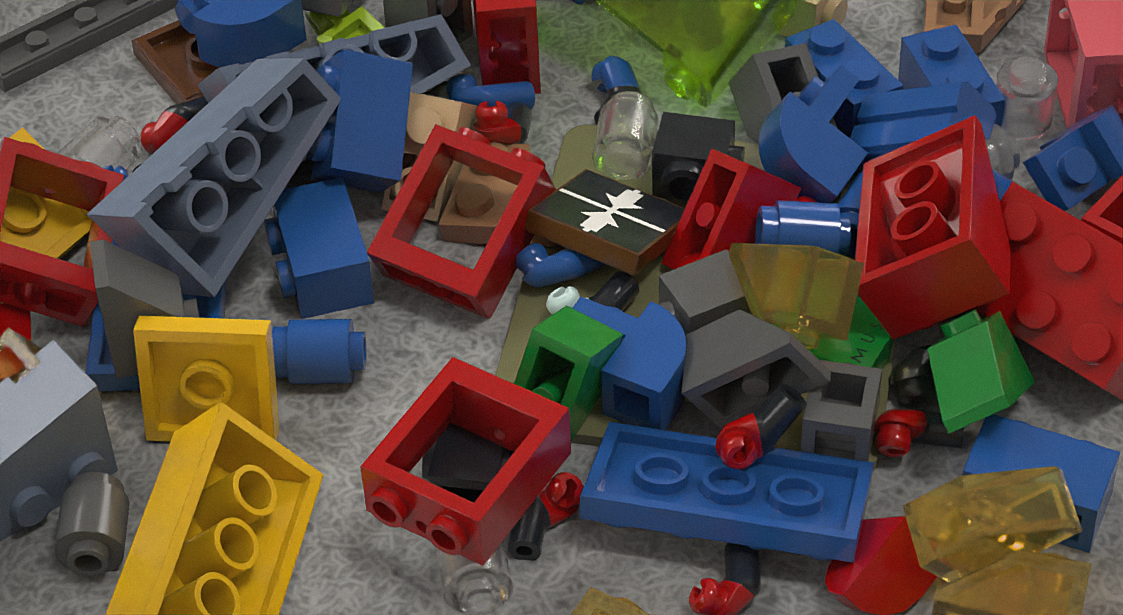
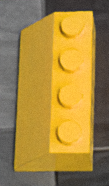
[105,402,324,615]

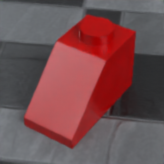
[661,149,801,269]

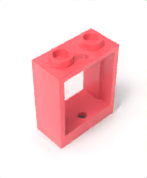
[1044,0,1123,128]

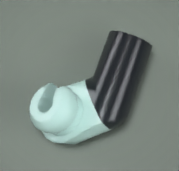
[546,271,639,314]

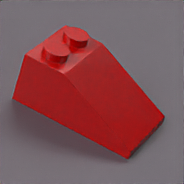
[853,115,1011,340]

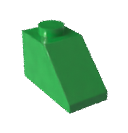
[514,305,623,442]
[927,309,1035,434]

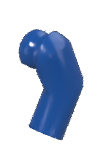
[445,74,535,110]
[515,243,607,288]

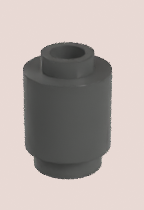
[54,472,130,577]

